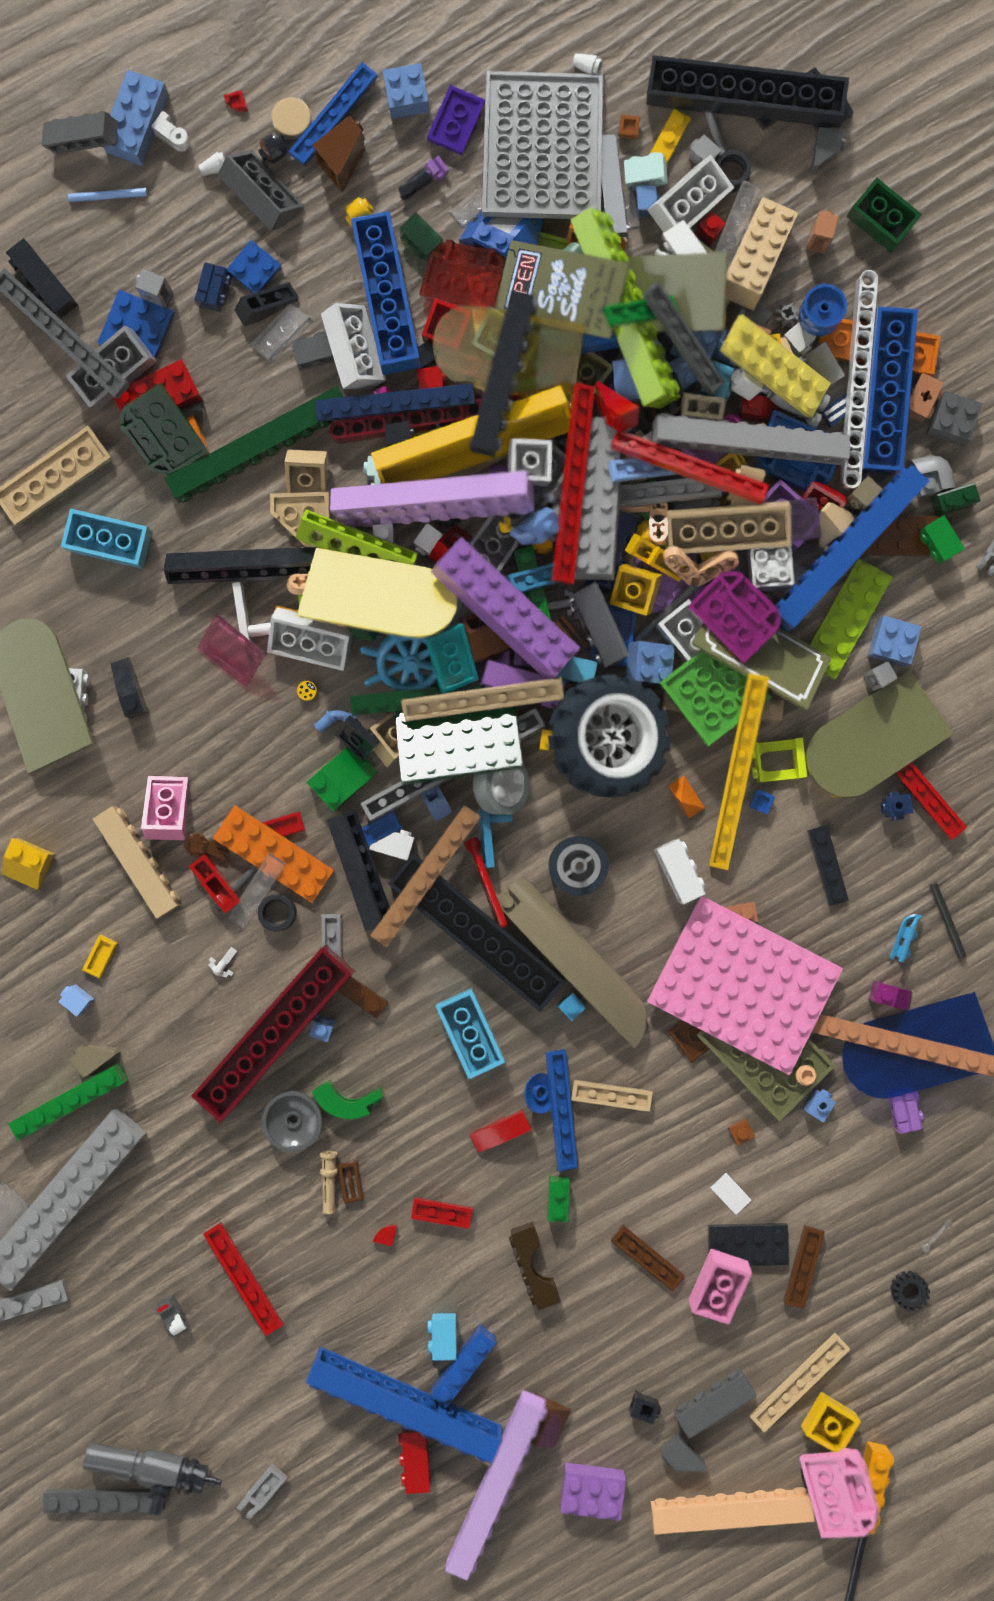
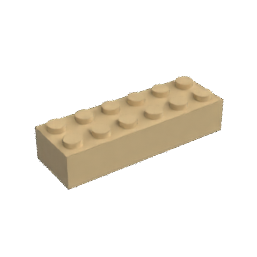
[726,197,798,311]
[667,501,791,553]

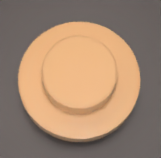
[796,1065,816,1086]

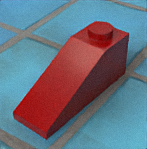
[595,381,639,433]

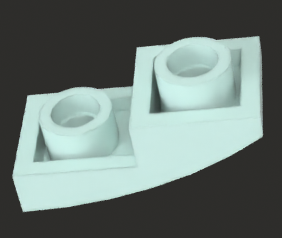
[364,456,382,485]

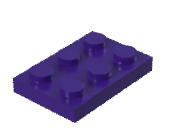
[427,85,486,156]

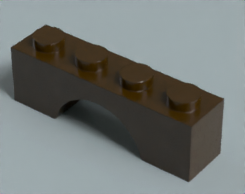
[509,1221,561,1310]

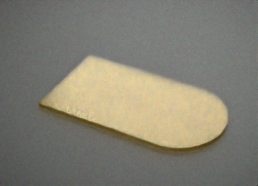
[432,305,585,405]

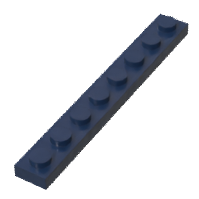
[315,383,475,422]

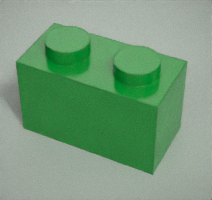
[918,515,965,564]
[547,1176,570,1222]

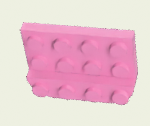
[799,1448,879,1538]

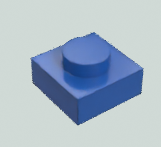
[748,789,775,815]

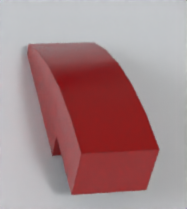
[188,853,241,913]
[469,1109,532,1152]

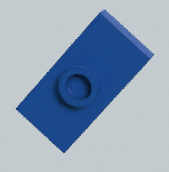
[362,811,403,846]

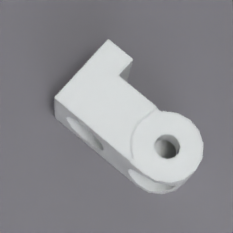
[151,111,190,151]

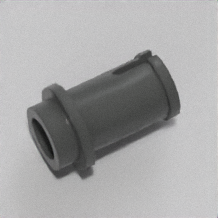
[181,402,204,418]

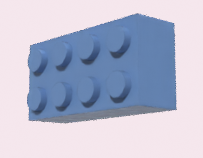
[103,69,169,166]

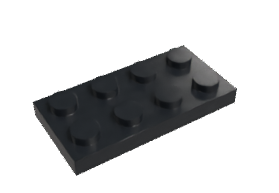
[708,1223,789,1266]

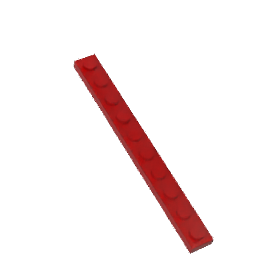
[552,382,595,585]

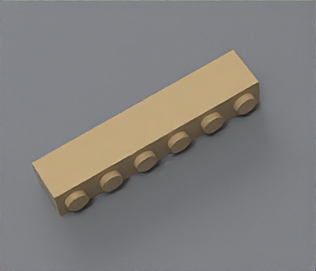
[93,806,180,919]

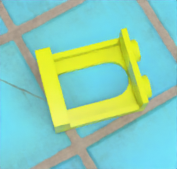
[752,738,807,783]

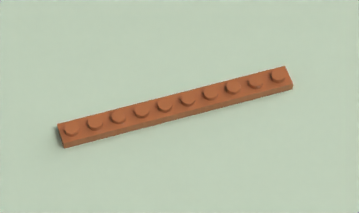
[812,1014,994,1077]

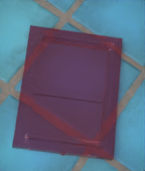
[197,614,266,687]

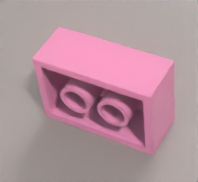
[689,1249,752,1324]

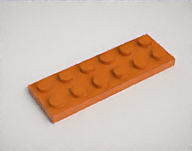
[819,319,941,377]
[213,805,334,903]

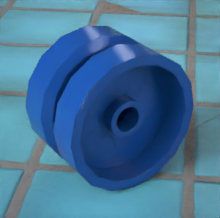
[798,284,848,337]

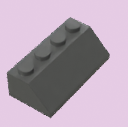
[218,150,304,231]
[571,582,629,670]

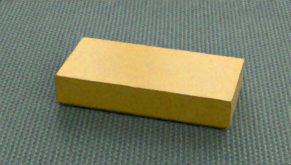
[82,934,118,979]

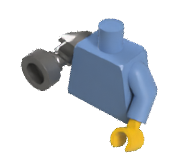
[499,484,562,545]

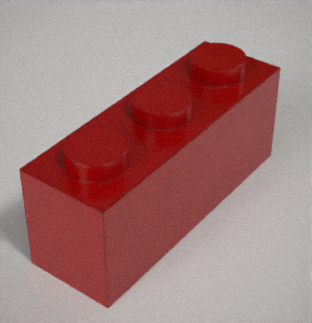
[398,1427,431,1494]

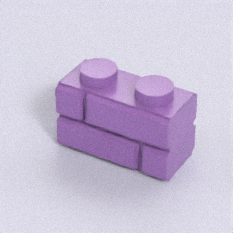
[887,1087,924,1133]

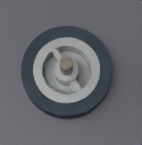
[548,836,609,896]

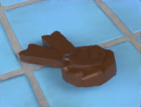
[184,833,228,860]

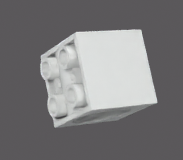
[747,546,794,592]

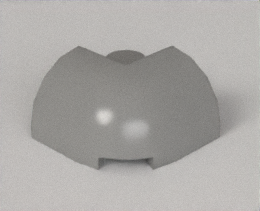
[908,456,956,497]

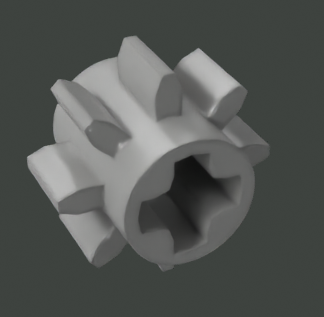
[774,303,799,329]

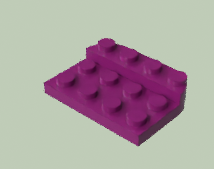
[688,571,781,663]

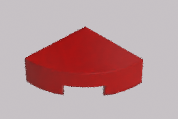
[223,90,248,112]
[373,1225,397,1246]

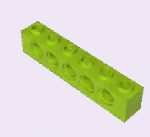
[295,509,418,565]

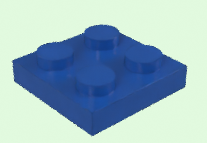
[227,240,282,293]

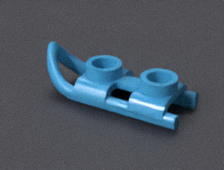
[889,914,923,963]

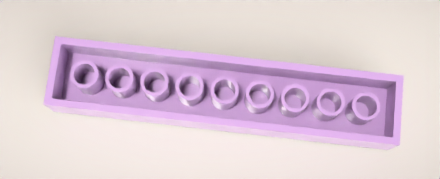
[330,471,535,528]

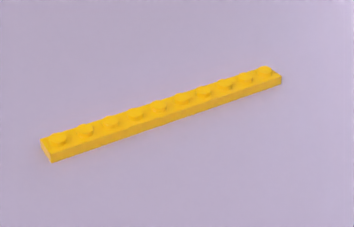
[709,673,770,870]

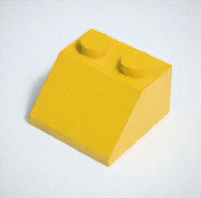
[2,838,55,890]

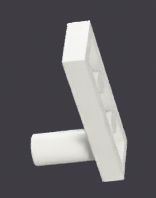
[232,582,271,644]

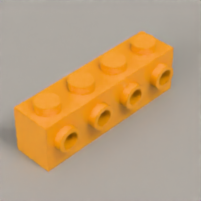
[863,1441,894,1535]

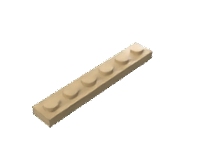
[749,1333,851,1432]

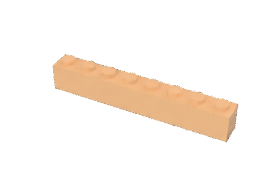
[650,1487,815,1534]

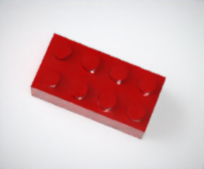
[112,359,204,413]

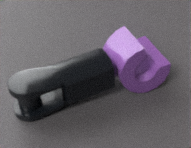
[399,156,449,200]

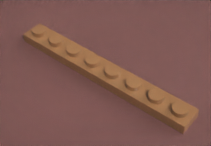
[370,805,480,947]

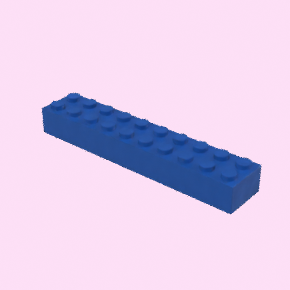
[775,465,929,632]
[306,1347,502,1463]

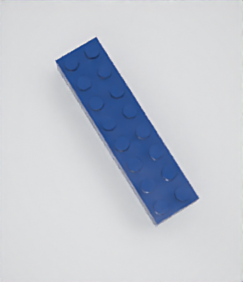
[351,211,421,375]
[862,306,918,474]

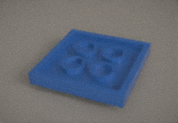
[97,290,175,367]

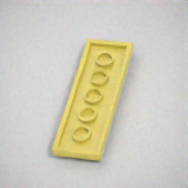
[719,314,831,418]

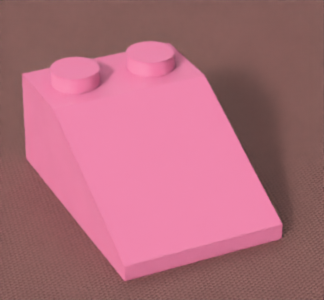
[141,776,188,840]

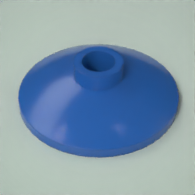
[524,1073,551,1113]

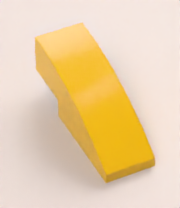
[624,533,688,582]

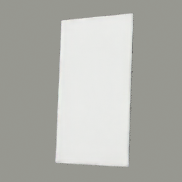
[710,1173,751,1215]

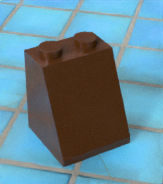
[313,115,365,192]

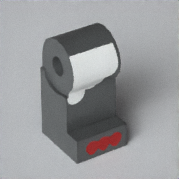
[154,1294,190,1337]

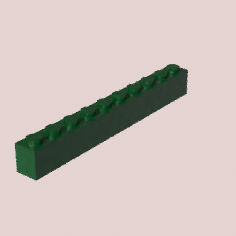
[164,385,344,503]

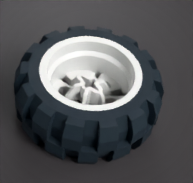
[548,675,671,798]

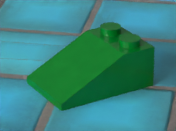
[306,747,378,812]

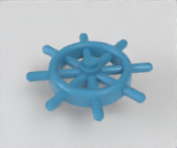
[360,634,437,691]

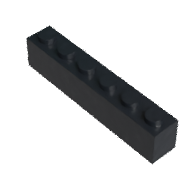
[327,810,390,932]

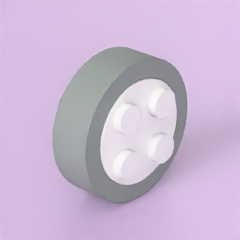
[473,763,529,815]

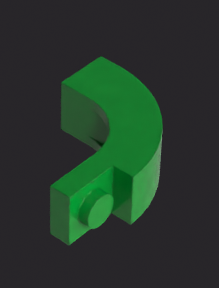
[312,1079,384,1119]

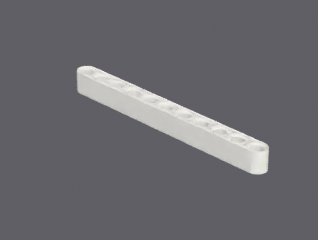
[840,270,878,491]

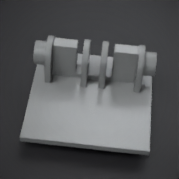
[799,342,845,385]

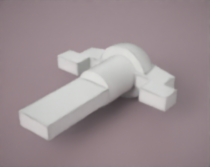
[547,590,575,616]
[209,947,237,978]

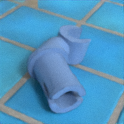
[314,710,357,733]

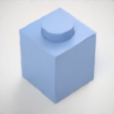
[58,984,94,1016]

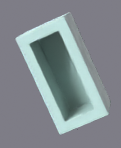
[624,152,668,191]

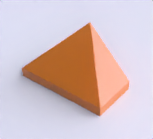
[668,776,705,819]

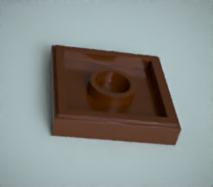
[667,1020,709,1063]

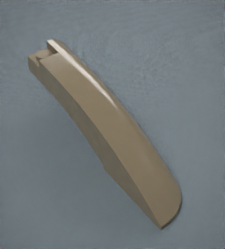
[498,876,646,1048]

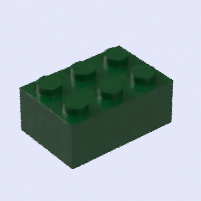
[847,177,922,253]

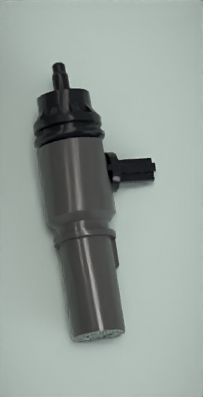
[83,1442,222,1516]

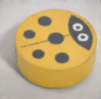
[297,681,317,701]

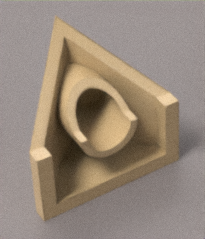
[819,502,857,547]

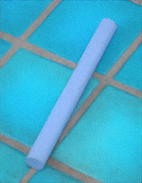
[68,188,147,202]

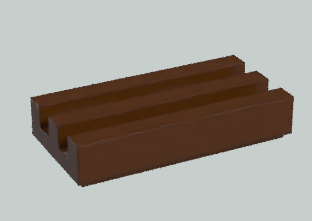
[554,615,588,657]
[337,1160,364,1204]

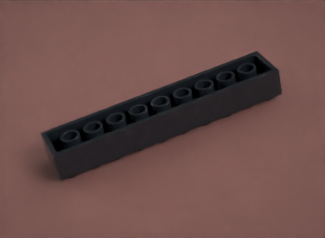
[646,55,850,128]
[388,853,566,1012]

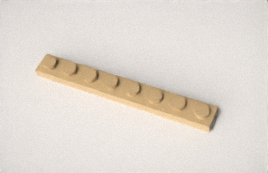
[402,678,564,721]

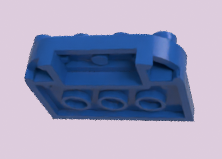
[755,410,836,491]

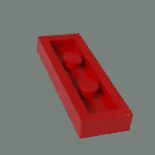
[411,1197,473,1229]

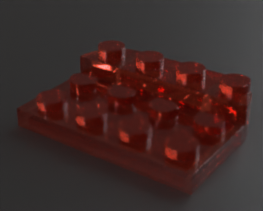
[419,240,506,311]

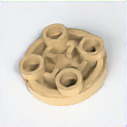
[272,97,311,139]

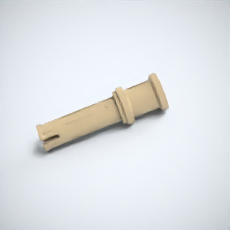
[320,1151,338,1214]

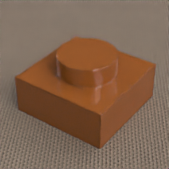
[618,114,640,139]
[728,1118,755,1146]

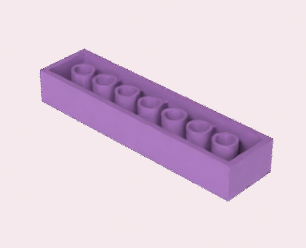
[430,537,580,680]

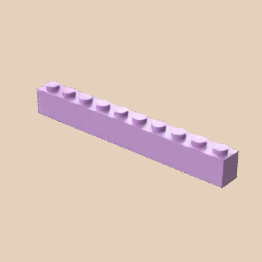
[445,1390,547,1580]

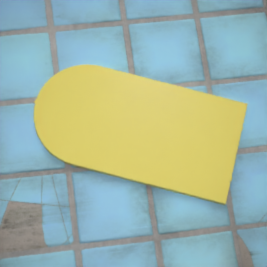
[298,548,457,638]

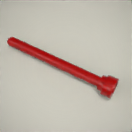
[464,837,507,928]

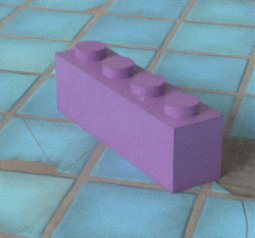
[480,660,565,709]

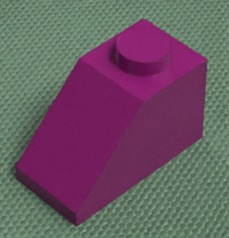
[869,980,913,1010]

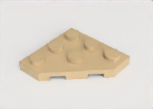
[270,492,330,547]

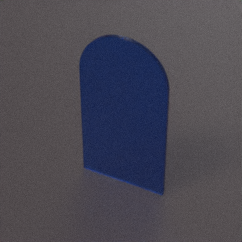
[842,992,994,1099]

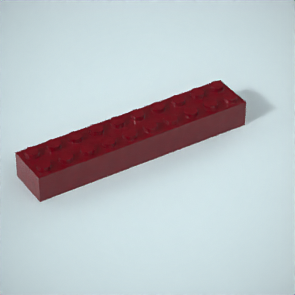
[191,945,356,1123]

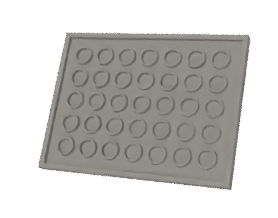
[482,71,603,219]

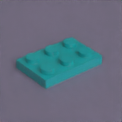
[425,623,479,694]

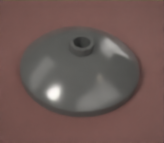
[262,1091,322,1152]

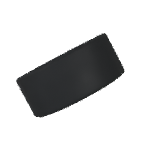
[716,150,751,192]
[257,894,297,932]

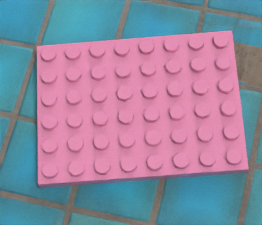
[647,896,843,1075]

